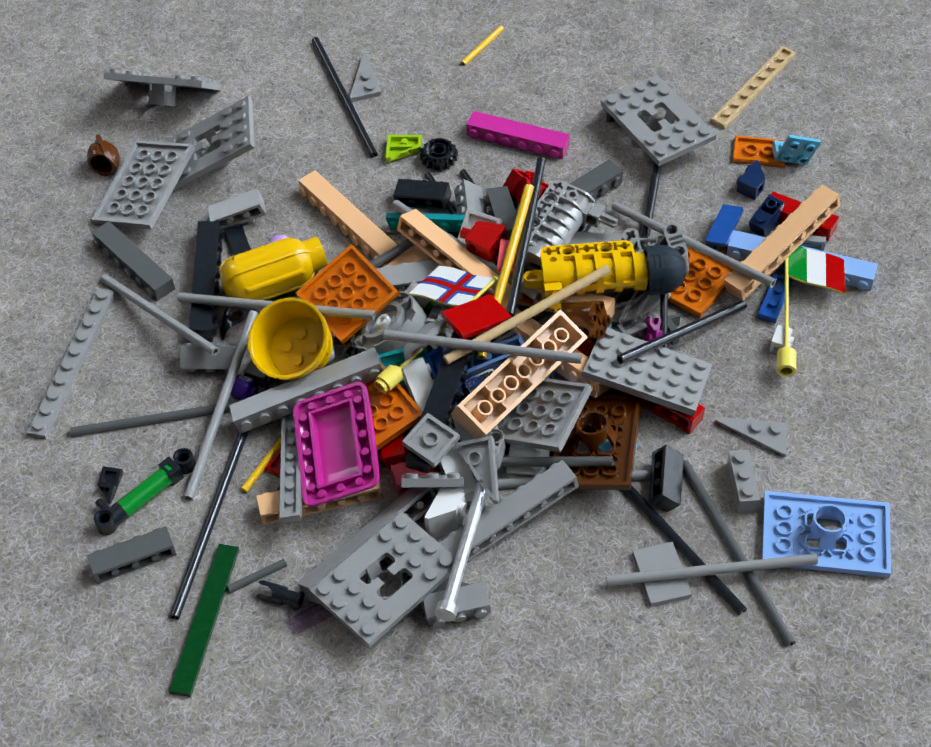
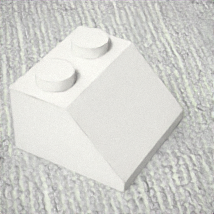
[424,487,468,539]

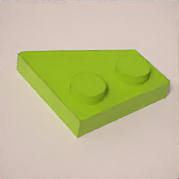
[385,135,422,163]

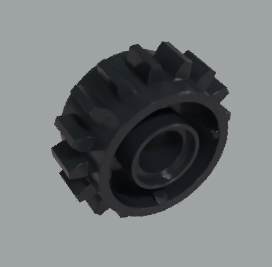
[420,138,458,171]

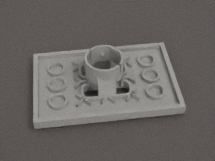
[103,69,221,106]
[600,75,717,166]
[166,96,254,191]
[310,512,455,648]

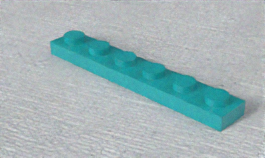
[385,212,465,232]

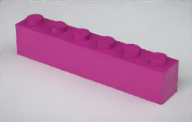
[466,111,570,159]

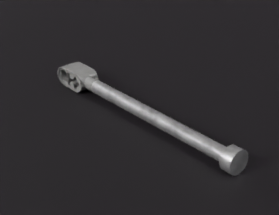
[435,429,505,621]

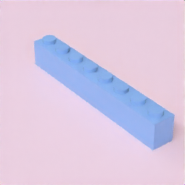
[727,230,878,291]

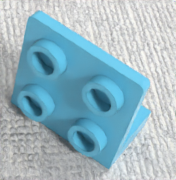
[772,135,821,165]

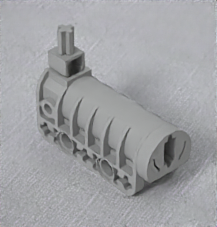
[518,180,618,273]

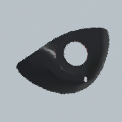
[220,307,260,341]

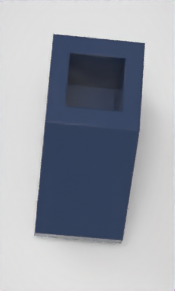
[736,160,766,200]
[749,194,785,237]

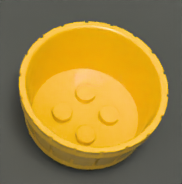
[248,297,333,381]

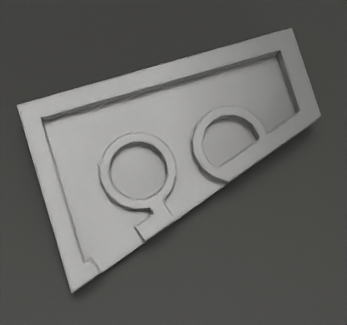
[402,472,464,487]

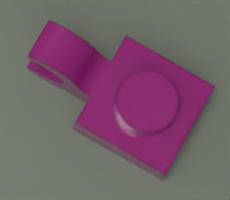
[644,316,663,347]

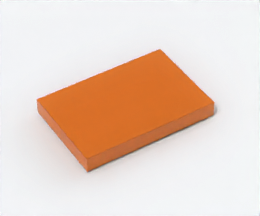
[732,135,785,168]

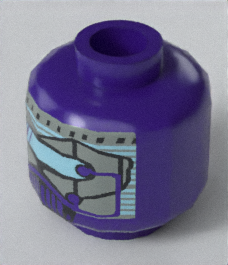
[230,374,259,400]

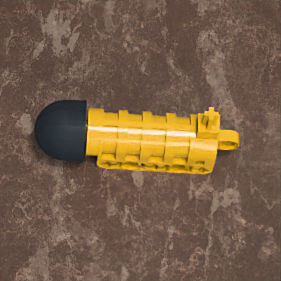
[523,240,687,312]

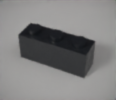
[393,179,452,210]
[649,445,684,512]

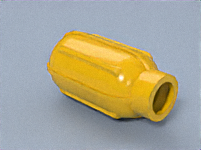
[219,236,328,300]

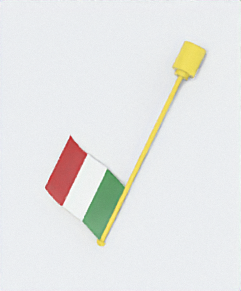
[777,246,845,377]

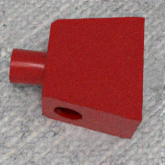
[460,221,507,262]

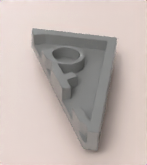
[350,54,381,102]
[717,417,787,457]
[455,435,499,504]

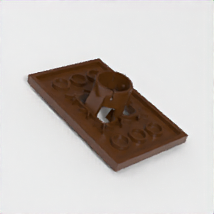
[553,395,642,490]

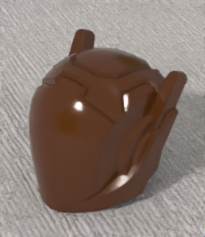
[87,135,120,176]

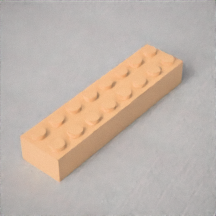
[451,310,588,439]

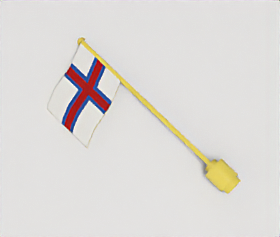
[374,266,499,394]

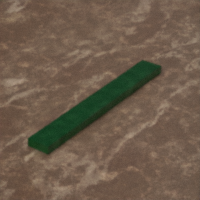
[169,544,239,697]

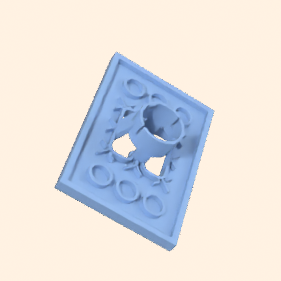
[762,491,891,578]

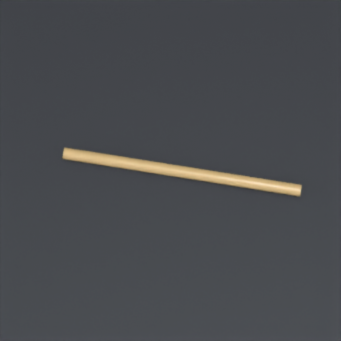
[443,265,611,365]

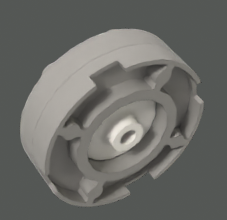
[350,291,426,354]

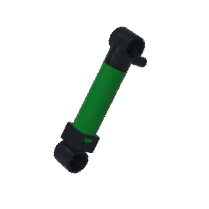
[94,448,195,536]

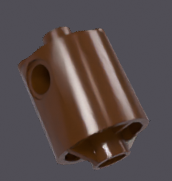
[556,300,611,340]

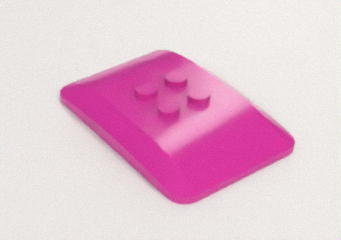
[293,382,379,507]

